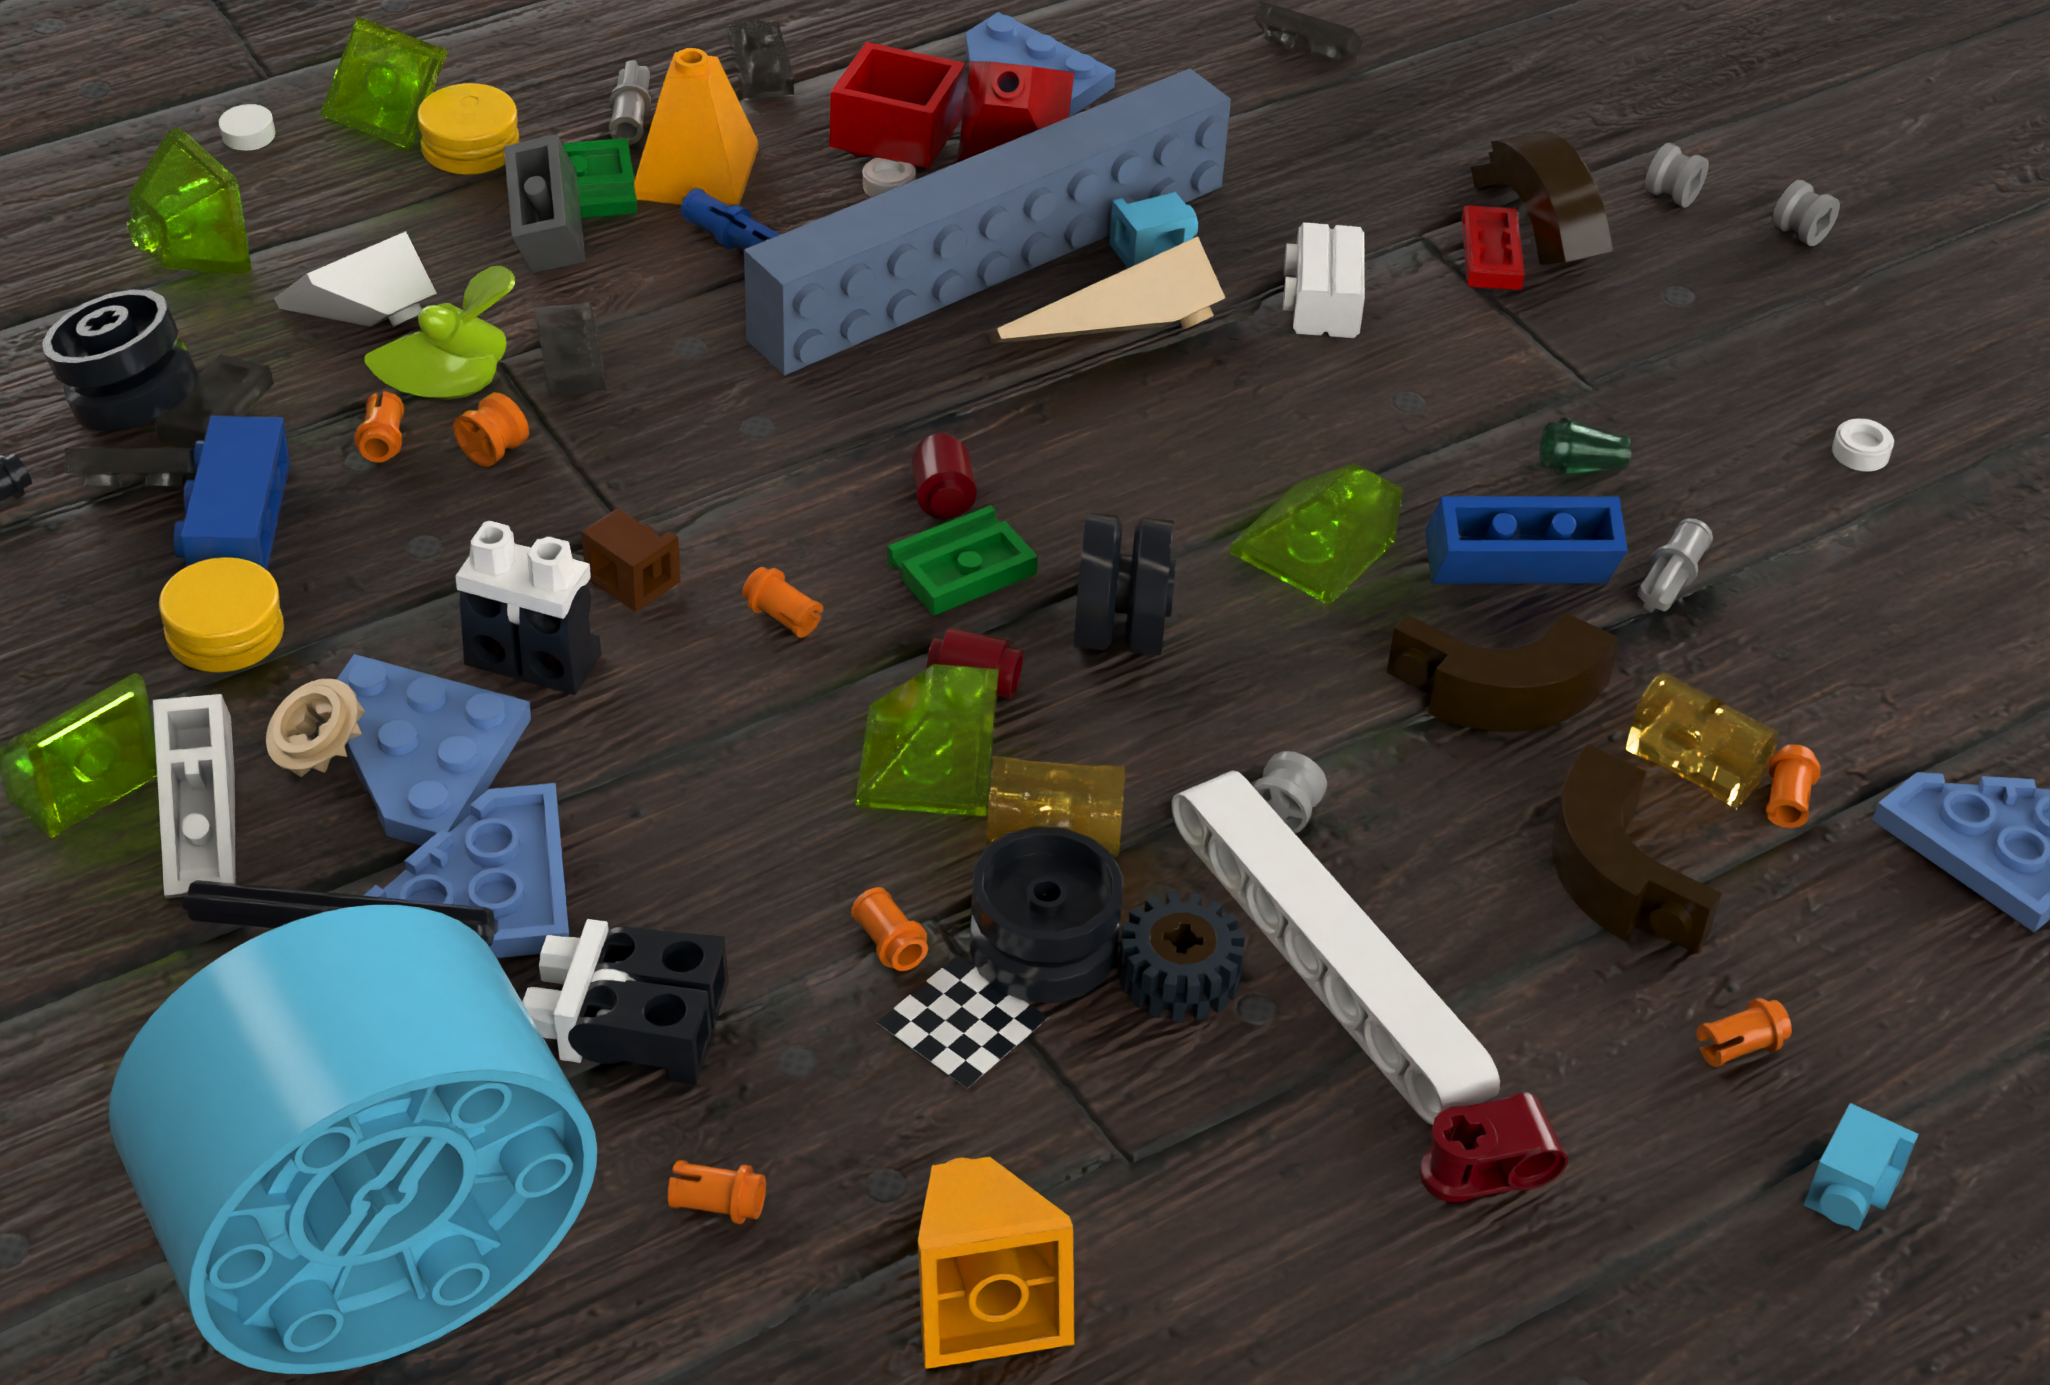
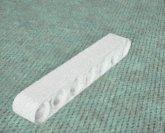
[1172,770,1500,1125]

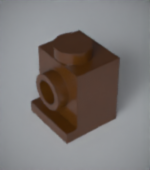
[582,508,680,612]

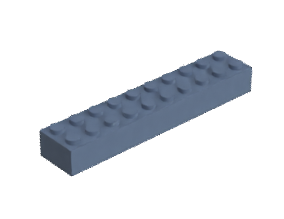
[744,68,1231,376]

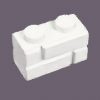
[1283,222,1365,338]

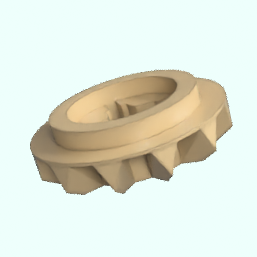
[266,679,365,777]

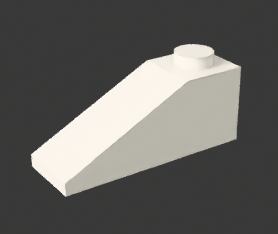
[153,694,235,898]

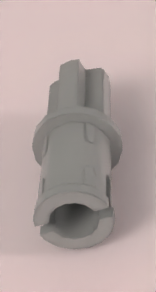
[609,60,651,145]
[1637,518,1713,613]

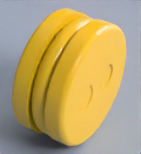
[417,83,519,175]
[159,557,284,673]

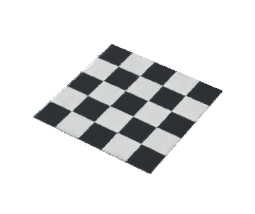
[877,954,1048,1089]

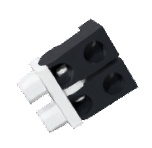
[456,520,602,695]
[522,919,729,1085]

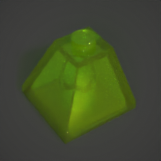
[320,17,448,150]
[128,127,252,274]
[1229,463,1404,605]
[856,664,999,816]
[0,672,157,838]

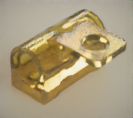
[1626,672,1779,809]
[986,756,1125,857]

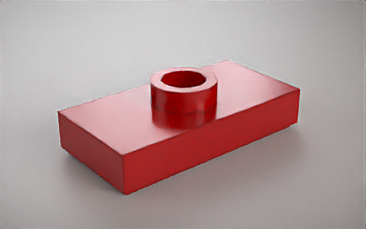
[1461,206,1525,290]

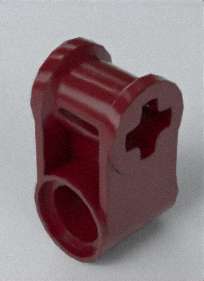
[1419,1093,1568,1202]

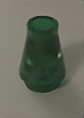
[1539,418,1631,476]

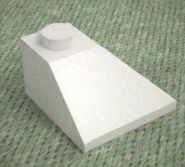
[274,231,437,328]

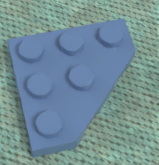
[965,12,1116,117]
[336,654,531,846]
[1872,772,2050,932]
[363,783,569,958]

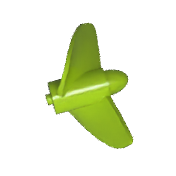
[364,265,515,399]

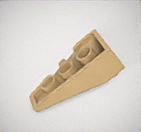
[987,236,1225,344]

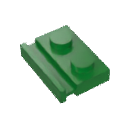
[562,138,637,218]
[887,505,1038,616]

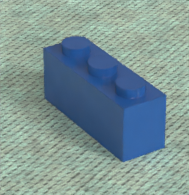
[174,416,290,570]
[1425,496,1628,584]

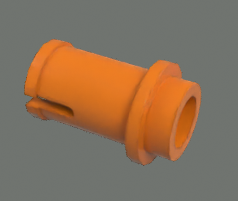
[354,391,404,462]
[742,567,823,638]
[1766,745,1821,828]
[851,887,928,971]
[1696,998,1792,1067]
[668,1160,766,1224]

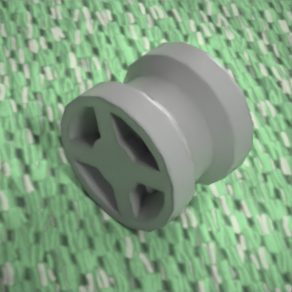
[1645,142,1709,208]
[1772,180,1840,246]
[1253,751,1327,833]

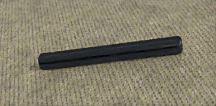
[182,880,499,947]

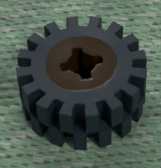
[1118,892,1245,1022]

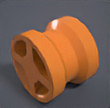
[453,392,529,467]

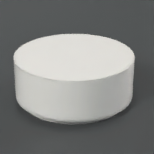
[219,104,276,151]
[862,158,916,197]
[1832,419,1894,471]

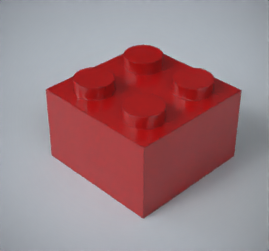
[829,42,965,169]

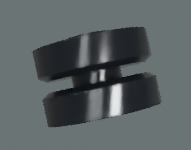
[42,289,199,432]
[1074,512,1176,656]
[969,826,1123,1003]

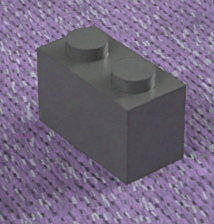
[504,134,586,273]

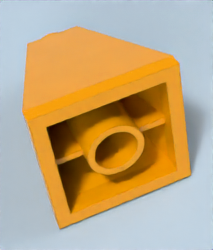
[634,48,758,206]
[918,1157,1074,1369]

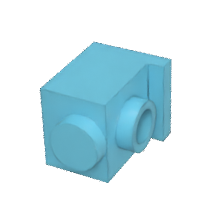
[1109,192,1198,268]
[1804,1103,1919,1231]

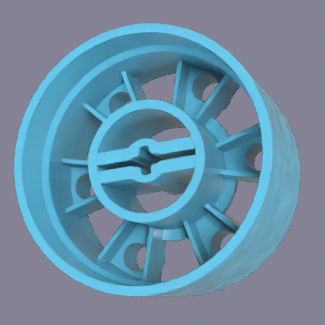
[109,905,597,1374]

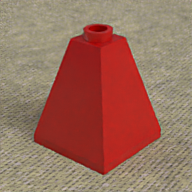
[957,61,1074,163]

